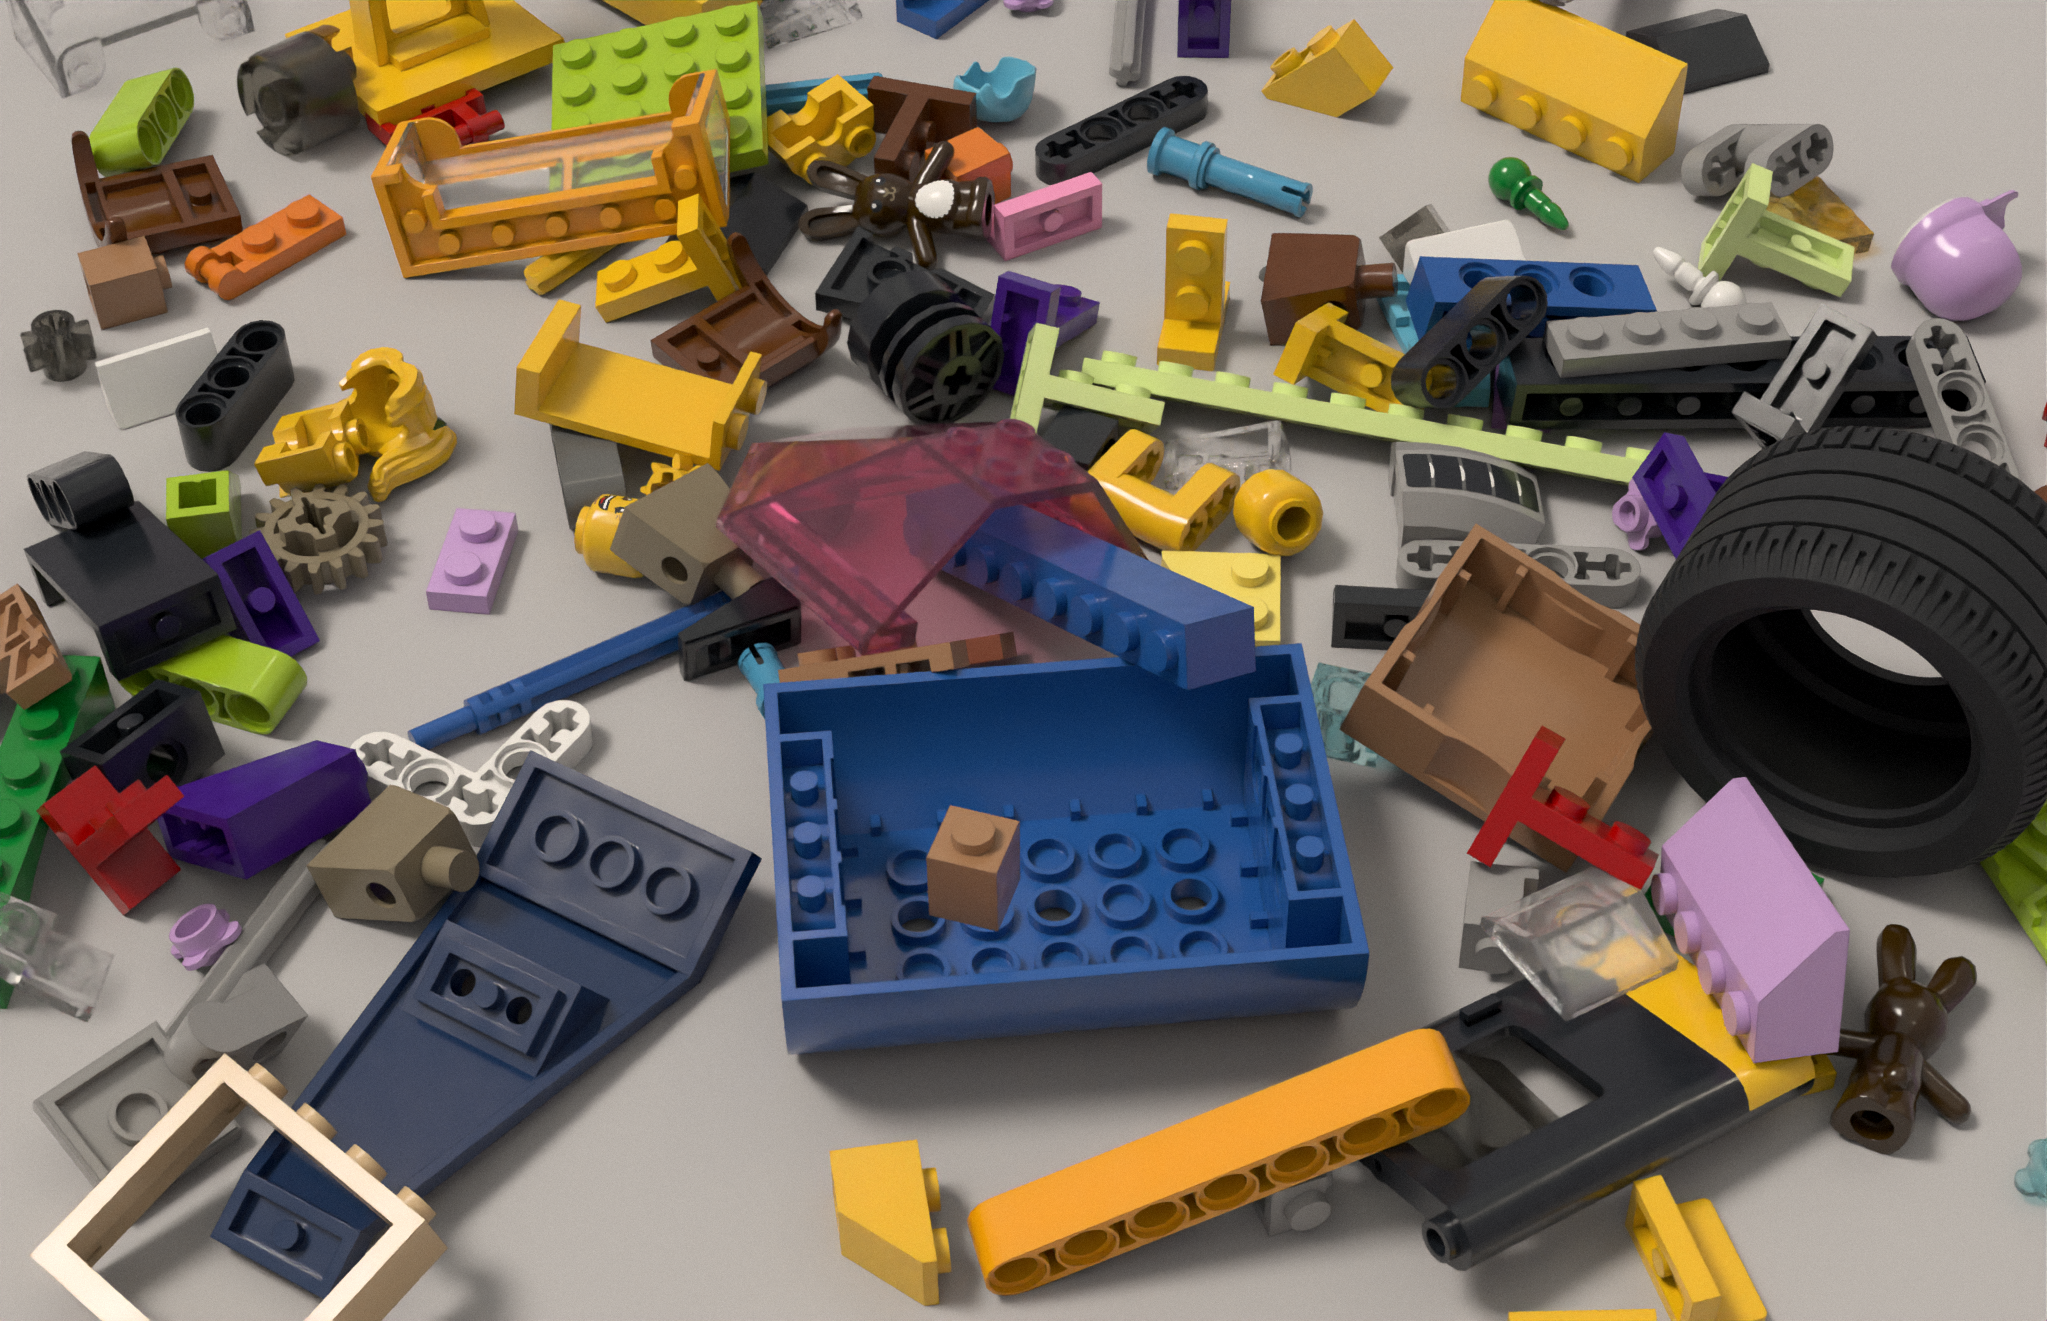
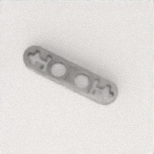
[1906,318,2022,481]
[1395,539,1641,609]

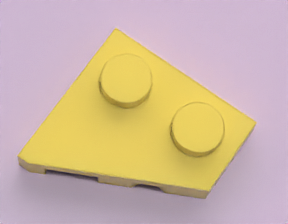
[1161,550,1281,647]

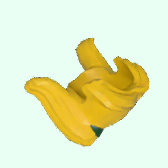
[336,347,457,502]

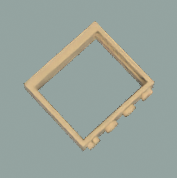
[30,1053,448,1321]

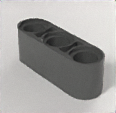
[549,424,627,529]

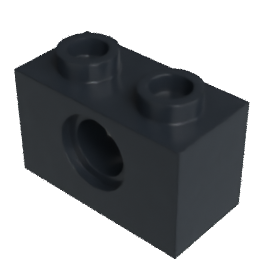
[60,679,225,793]

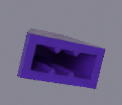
[157,740,371,880]

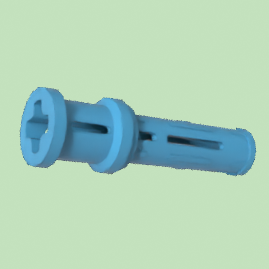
[1147,127,1313,218]

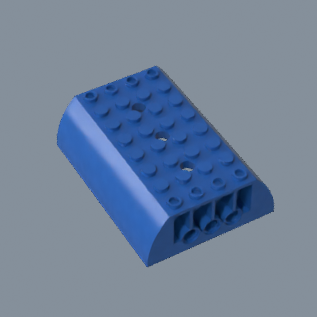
[763,643,1370,1055]

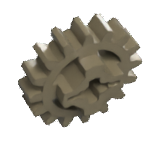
[249,483,388,595]

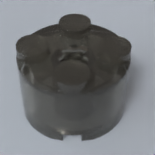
[237,31,361,157]

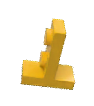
[595,193,742,323]
[1157,213,1230,371]
[1273,302,1432,413]

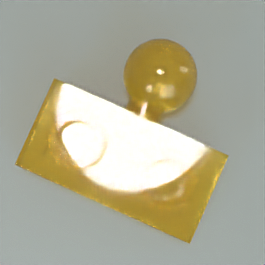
[1766,176,1874,254]

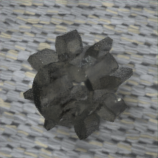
[20,310,97,382]

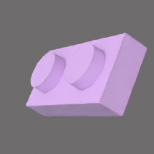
[426,508,519,615]

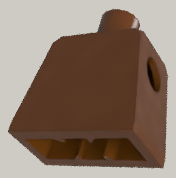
[1261,233,1398,346]

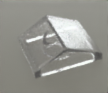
[1480,867,1679,1022]

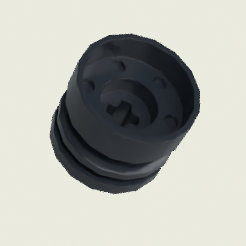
[847,270,1005,428]

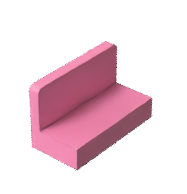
[987,172,1102,261]

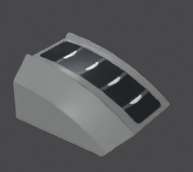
[1388,442,1546,553]

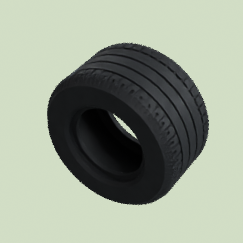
[1635,426,2047,878]

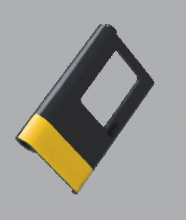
[1358,927,1815,1271]

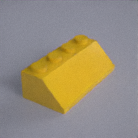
[1460,0,1688,183]

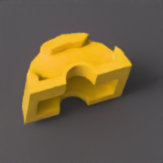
[767,74,876,185]
[254,400,370,498]

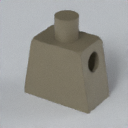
[610,463,765,605]
[306,784,479,922]

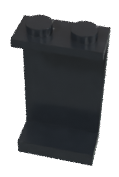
[24,500,237,682]

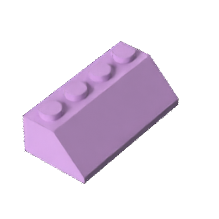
[1651,777,1850,1063]

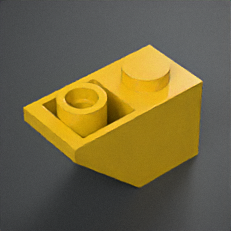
[1261,19,1393,117]
[829,1139,951,1306]

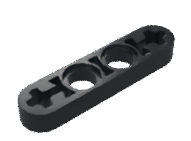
[1035,76,1208,185]

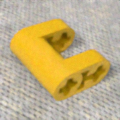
[1076,429,1241,551]

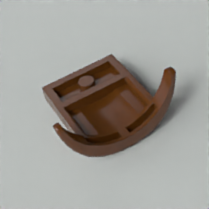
[71,130,243,254]
[650,232,842,388]

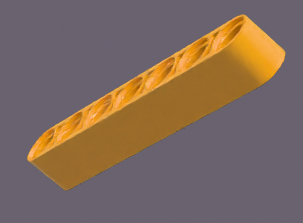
[967,1029,1470,1296]

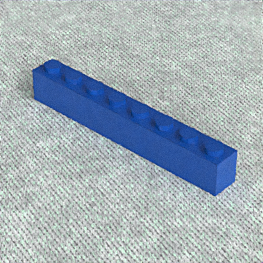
[905,482,1256,690]

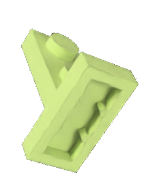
[1698,163,1855,297]
[1004,323,1165,452]

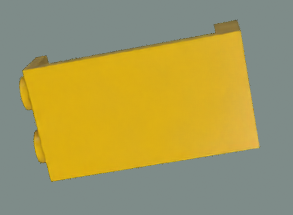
[514,299,767,471]

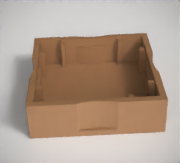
[1339,524,1654,873]

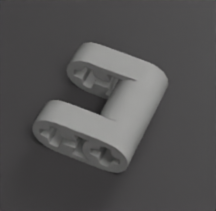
[1681,124,1834,198]

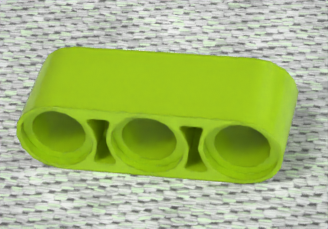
[89,67,194,177]
[116,635,307,735]

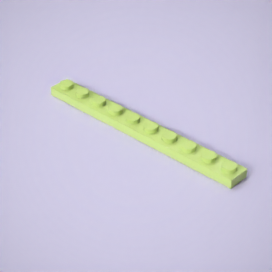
[1081,350,1651,486]

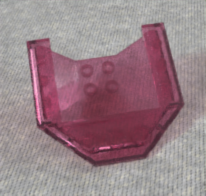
[716,419,1148,656]

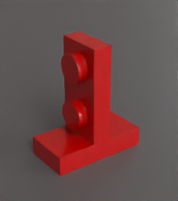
[1466,725,1659,892]
[36,765,184,915]

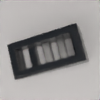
[678,572,801,681]

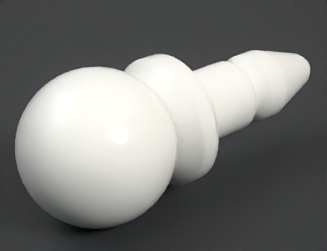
[1653,247,1746,308]

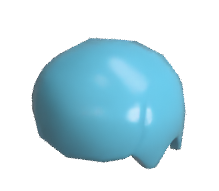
[953,56,1037,123]

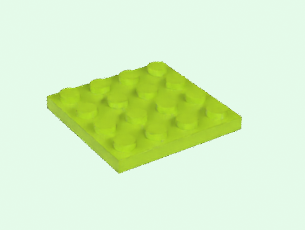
[550,1,769,193]

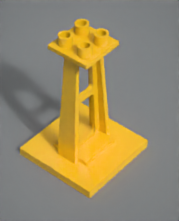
[285,0,565,130]

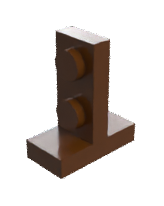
[867,76,977,183]

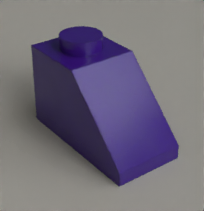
[202,530,320,657]

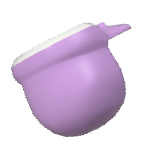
[1891,190,2022,321]

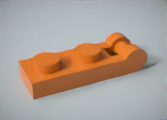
[185,194,346,300]

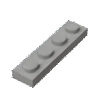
[1543,302,1792,378]

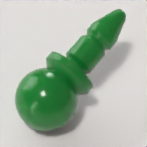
[1488,157,1569,230]

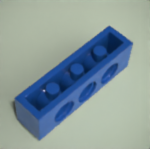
[1406,256,1657,348]

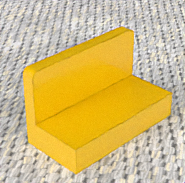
[1625,1175,1767,1321]

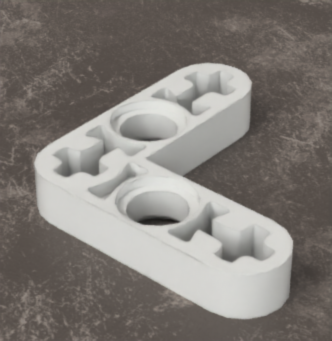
[350,700,593,847]

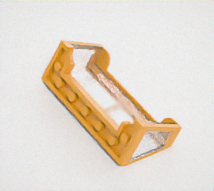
[371,69,730,278]

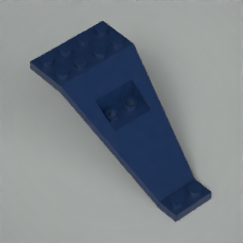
[210,750,762,1299]

